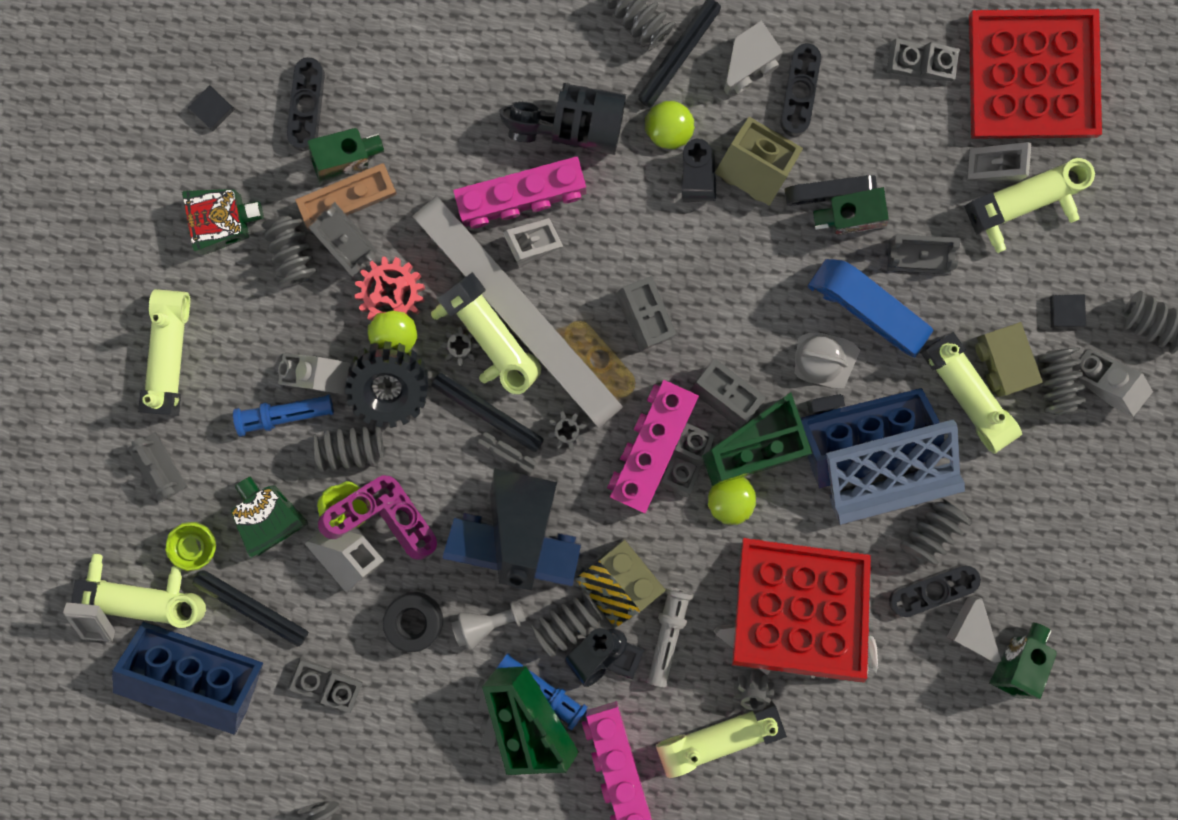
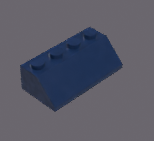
[800,388,944,488]
[442,513,581,586]
[112,621,263,735]

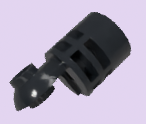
[499,82,626,155]

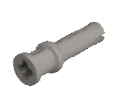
[647,587,694,687]

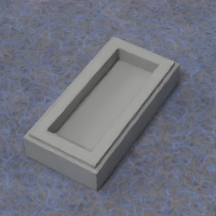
[63,602,115,642]

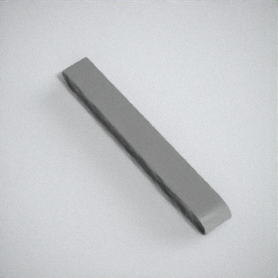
[412,196,623,428]

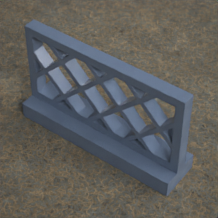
[826,419,965,525]

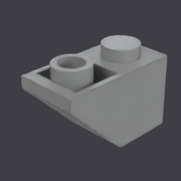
[724,20,783,95]
[1073,349,1153,417]
[278,353,350,395]
[305,532,384,593]

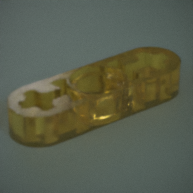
[565,321,636,398]

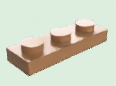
[295,163,397,231]

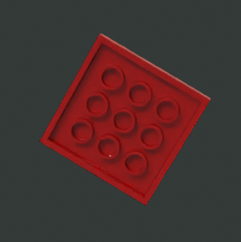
[969,9,1102,139]
[732,538,871,683]

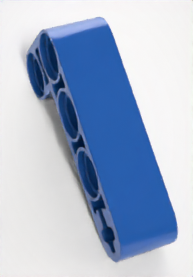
[808,259,934,358]

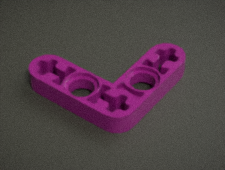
[318,475,437,560]

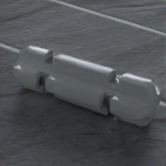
[477,432,536,476]

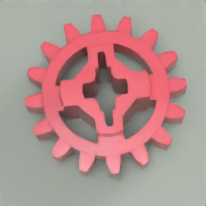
[355,257,425,321]

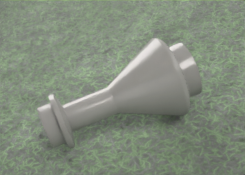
[452,601,526,650]

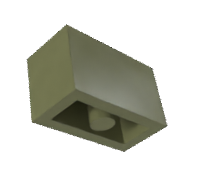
[975,322,1043,397]

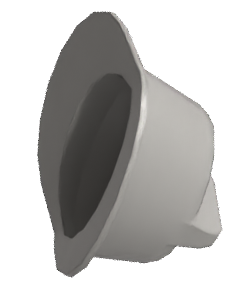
[794,333,860,388]

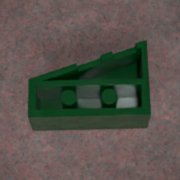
[702,392,812,486]
[482,666,579,775]

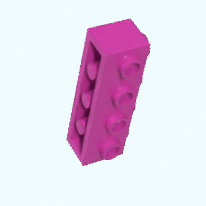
[453,156,586,229]
[607,380,699,513]
[582,701,652,820]

